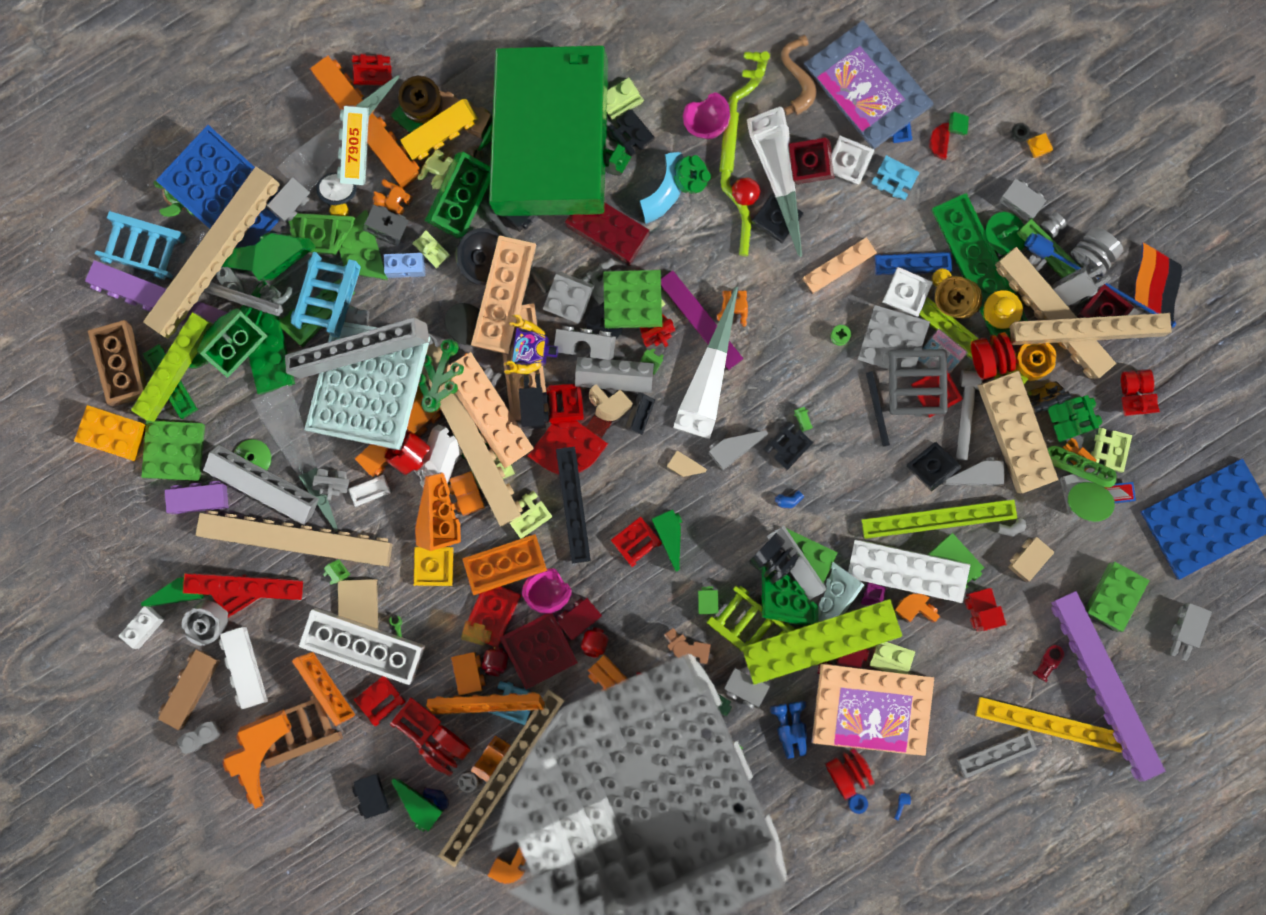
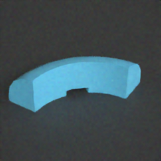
[640,152,683,224]

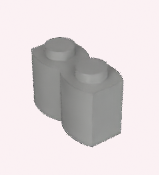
[177,721,223,754]

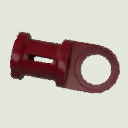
[1032,645,1064,683]

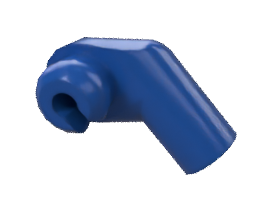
[775,490,804,509]

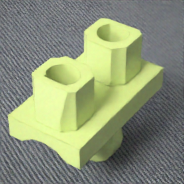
[412,231,450,268]

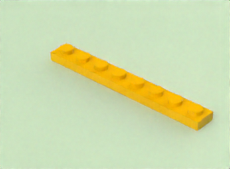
[975,697,1123,753]

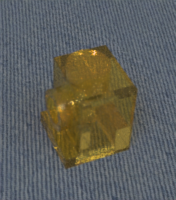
[461,621,492,646]

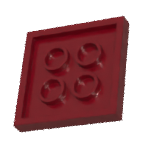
[500,613,578,690]

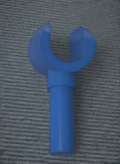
[894,793,911,820]

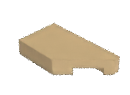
[667,451,707,477]

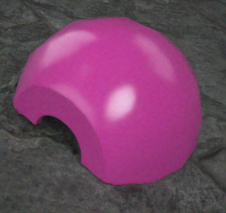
[683,92,731,139]
[522,568,572,613]

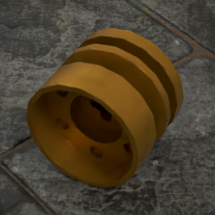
[935,276,983,318]

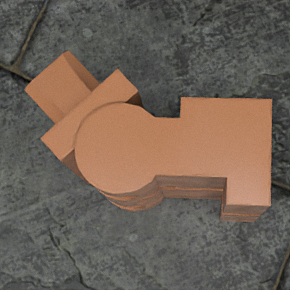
[664,628,711,664]

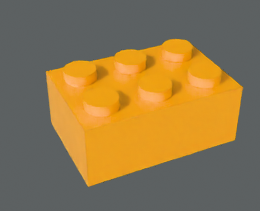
[74,405,146,462]

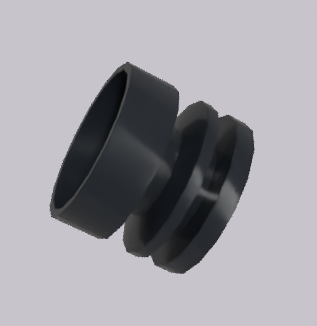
[749,532,800,585]

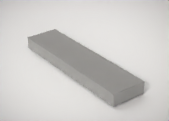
[767,525,827,600]
[957,731,1037,778]

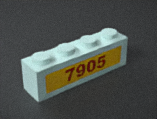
[337,105,369,185]

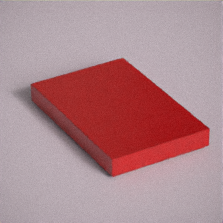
[462,586,521,647]

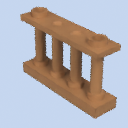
[255,695,343,768]

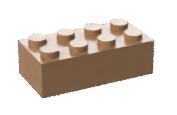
[88,320,147,407]

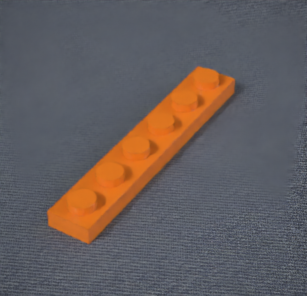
[426,692,545,714]

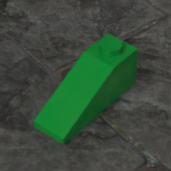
[652,509,683,572]
[141,572,204,607]
[392,777,444,832]

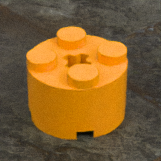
[1015,343,1056,381]

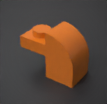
[894,594,940,623]
[471,735,511,782]
[488,847,526,884]

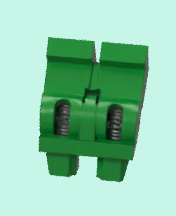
[1048,395,1103,443]

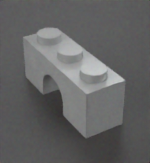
[554,326,616,360]

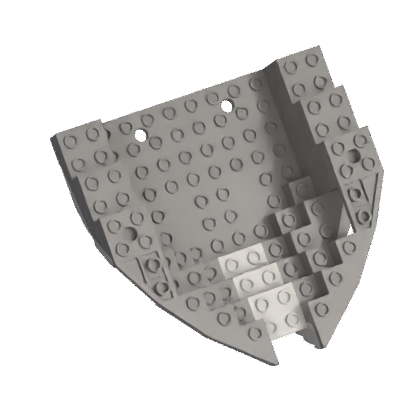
[491,654,786,915]

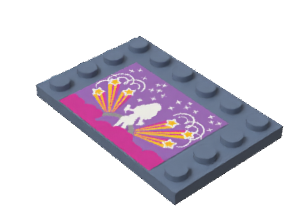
[804,20,933,149]

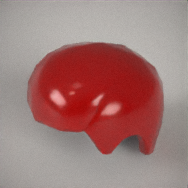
[732,177,760,206]

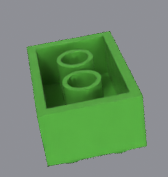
[1085,562,1150,632]

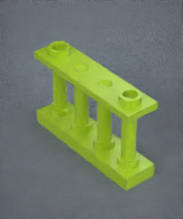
[706,586,795,652]

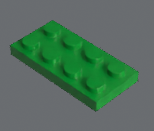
[249,313,295,395]

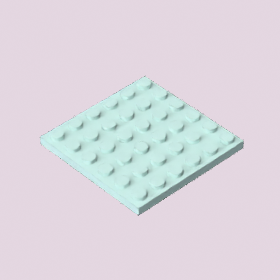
[304,322,430,450]

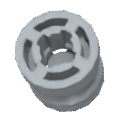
[1040,212,1067,239]
[345,306,369,326]

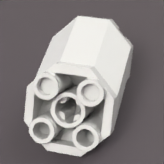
[414,424,462,488]

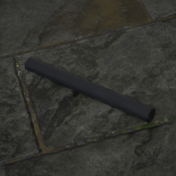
[866,371,890,447]

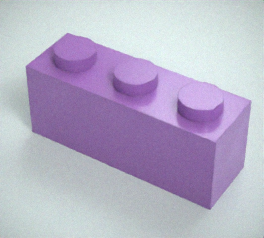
[165,481,228,515]

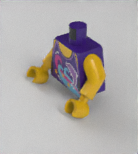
[504,315,558,374]

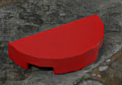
[929,123,950,161]

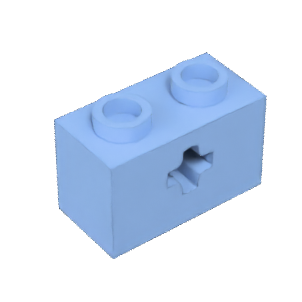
[384,253,425,278]

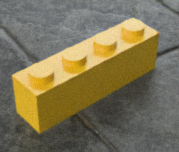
[400,99,479,160]

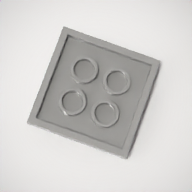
[857,305,930,369]

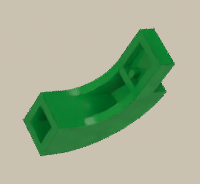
[605,144,631,176]

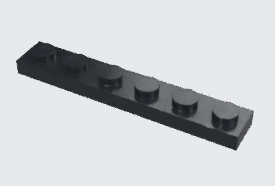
[556,446,591,564]

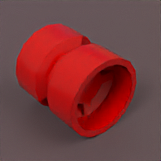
[1120,369,1155,396]

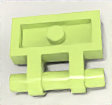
[1091,428,1132,473]
[510,491,552,539]

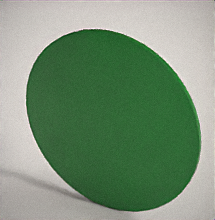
[985,212,1025,256]

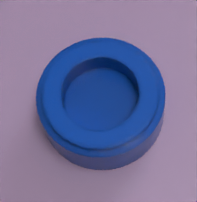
[848,794,868,814]

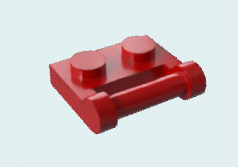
[546,384,584,424]
[611,517,662,567]
[354,676,406,727]
[390,697,442,749]

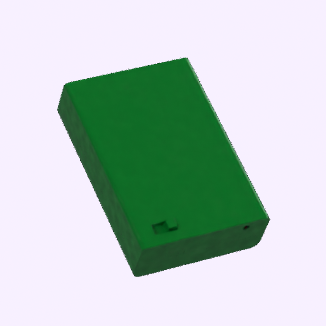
[489,46,608,216]

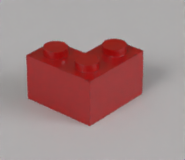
[965,588,1007,632]

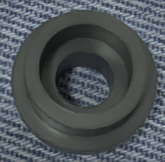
[1011,123,1030,142]

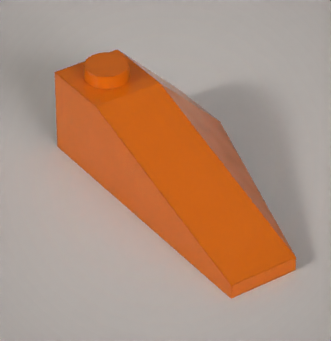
[415,472,461,551]

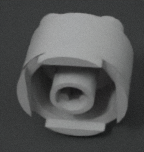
[182,600,228,646]

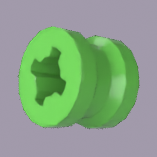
[830,325,851,346]

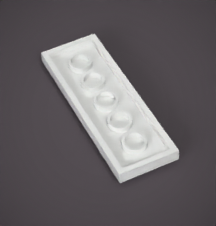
[848,539,970,603]

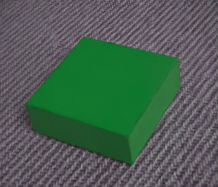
[948,112,969,136]

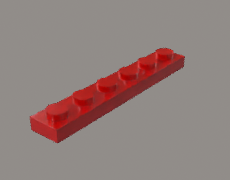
[183,573,303,600]

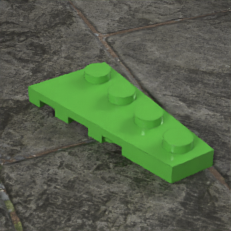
[279,279,355,347]

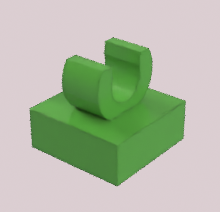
[640,348,663,375]
[323,559,350,585]

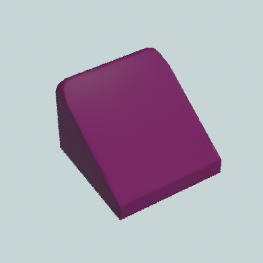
[861,582,886,606]

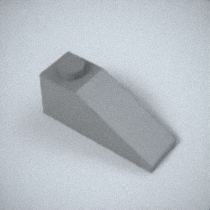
[708,430,768,471]
[943,457,1004,486]

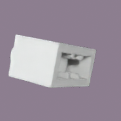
[119,606,165,649]

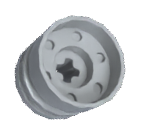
[1071,226,1124,277]

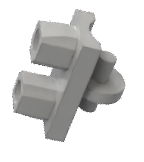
[312,469,349,501]

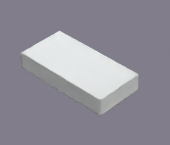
[348,475,391,507]

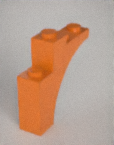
[223,709,292,809]

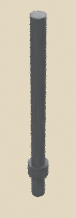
[480,198,550,294]

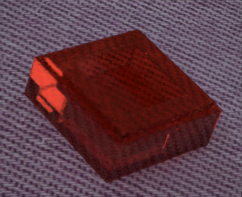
[586,414,612,438]

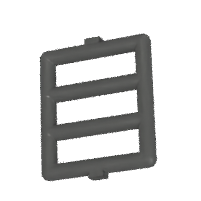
[889,347,947,417]

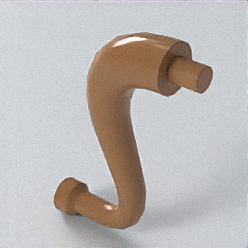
[781,34,816,115]

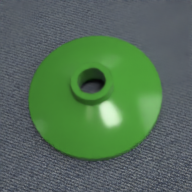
[234,439,272,470]

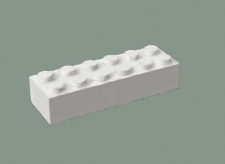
[299,608,426,685]

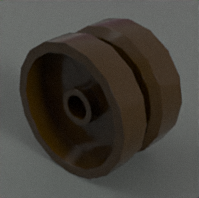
[398,75,443,124]

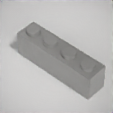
[575,357,654,393]

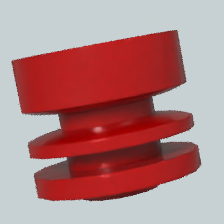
[970,332,1016,380]
[419,724,471,776]
[825,748,874,800]

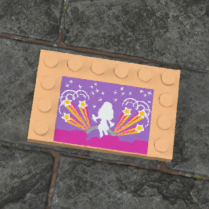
[812,664,934,756]

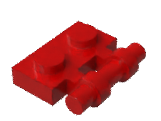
[352,53,392,85]

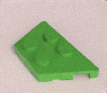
[339,210,388,280]
[288,214,356,255]

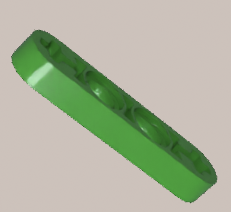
[1047,446,1117,487]

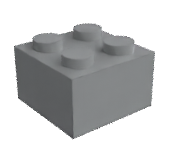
[543,271,595,323]

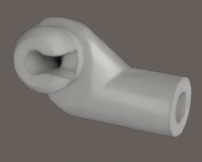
[998,518,1026,537]

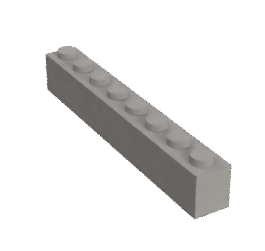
[285,318,429,379]

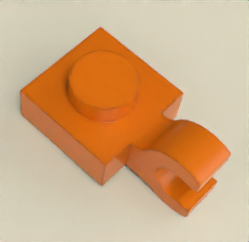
[1062,438,1097,471]

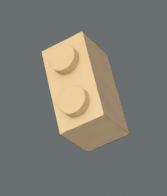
[1008,537,1054,582]

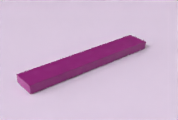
[661,270,744,371]

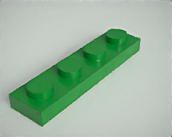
[143,344,199,419]

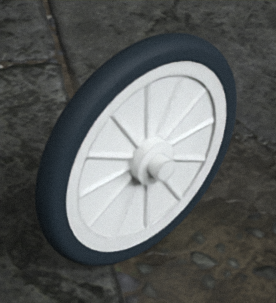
[316,172,356,205]

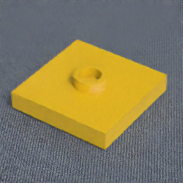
[413,547,454,586]

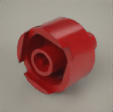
[384,429,430,475]

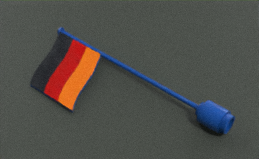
[1024,233,1182,328]

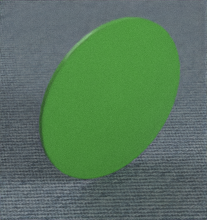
[1068,482,1115,522]

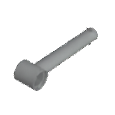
[956,370,982,461]

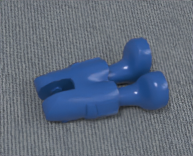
[770,701,807,759]

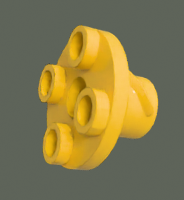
[984,290,1023,329]

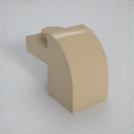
[588,384,633,421]

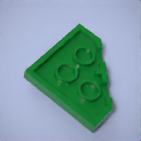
[762,566,819,626]

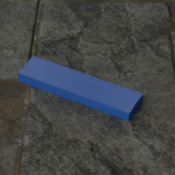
[875,252,952,275]

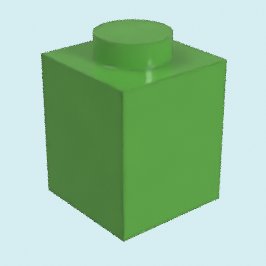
[698,587,718,615]

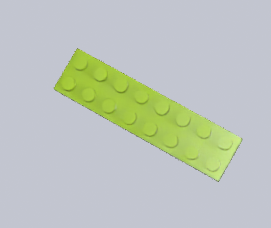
[741,599,903,685]

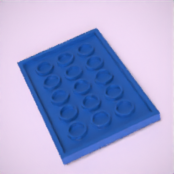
[156,125,280,248]
[1140,459,1266,580]

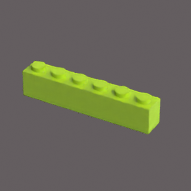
[131,312,213,422]

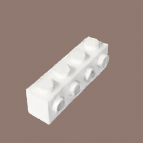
[219,627,268,709]

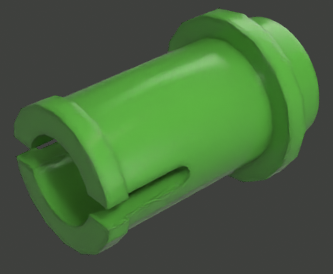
[794,407,813,432]

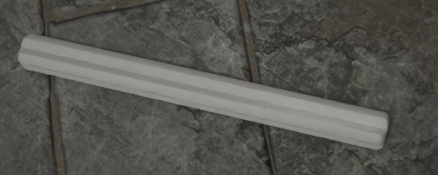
[204,282,283,316]

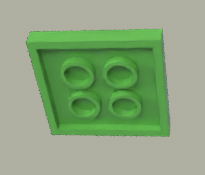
[603,270,662,328]
[141,421,205,481]

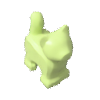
[418,149,453,190]

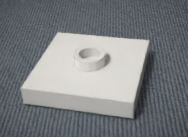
[832,136,874,185]
[882,267,933,317]

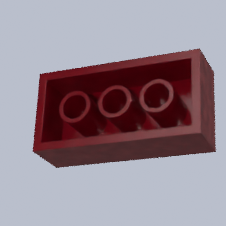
[565,203,650,266]

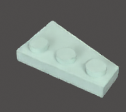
[818,562,864,622]

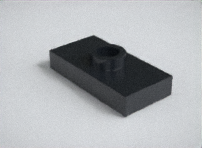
[625,392,655,435]

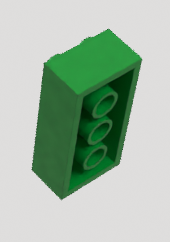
[425,152,491,238]

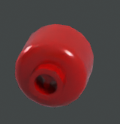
[581,628,609,658]

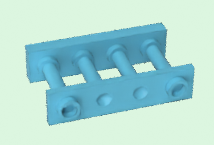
[95,211,186,280]
[291,252,361,338]

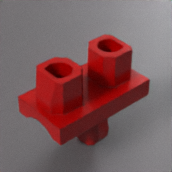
[640,314,676,348]
[1122,393,1160,416]

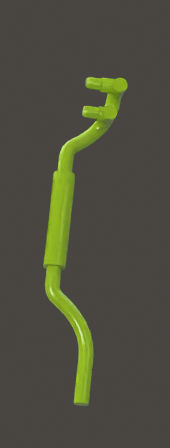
[719,51,770,256]

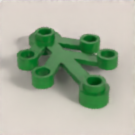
[418,339,464,412]

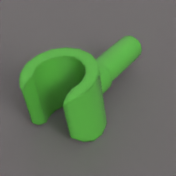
[389,616,402,637]

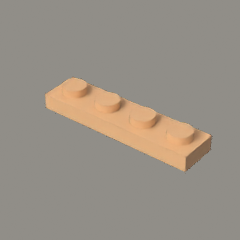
[802,237,877,294]

